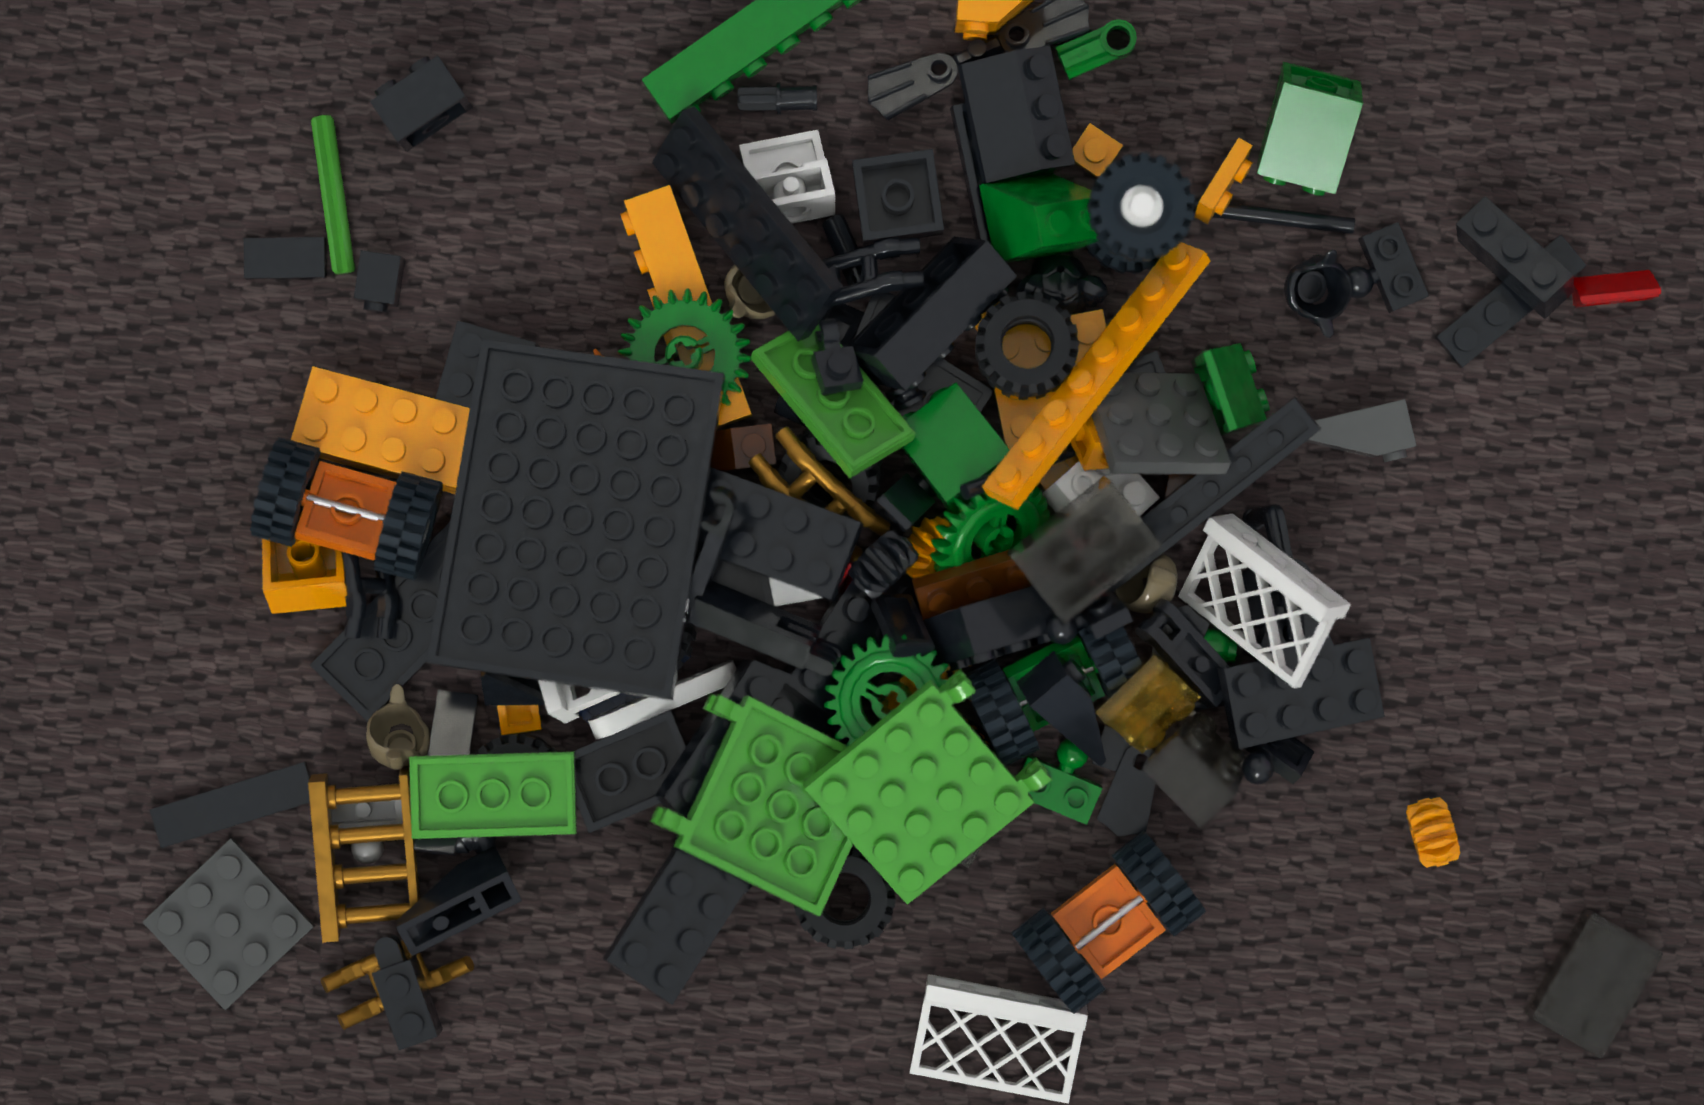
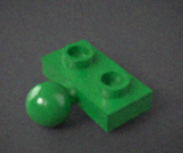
[1021,738,1103,825]

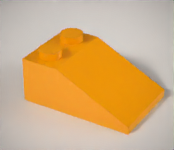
[262,539,347,614]

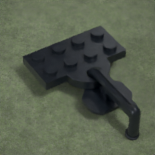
[1218,504,1385,749]

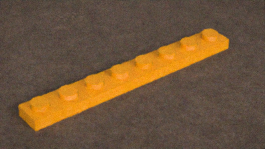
[982,242,1211,510]

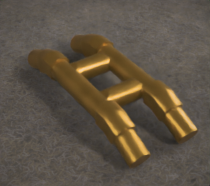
[748,426,890,562]
[320,940,474,1030]

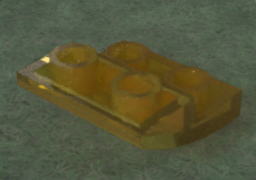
[1095,655,1201,753]

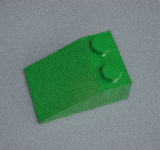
[1191,343,1270,436]

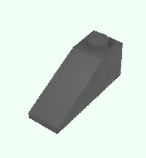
[1306,399,1416,463]

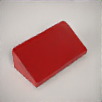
[1572,270,1661,308]

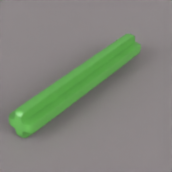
[311,115,355,274]

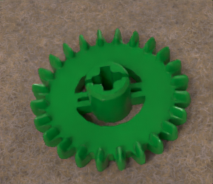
[617,288,752,406]
[930,485,1050,572]
[824,634,949,748]

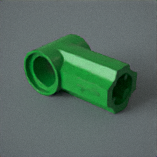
[1055,19,1137,80]

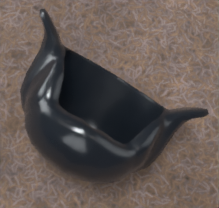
[1284,249,1352,338]

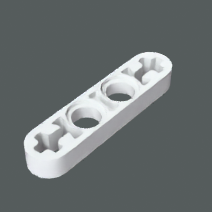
[588,660,736,740]

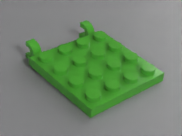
[803,669,1052,905]
[650,694,853,916]

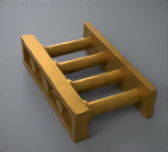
[308,767,421,943]

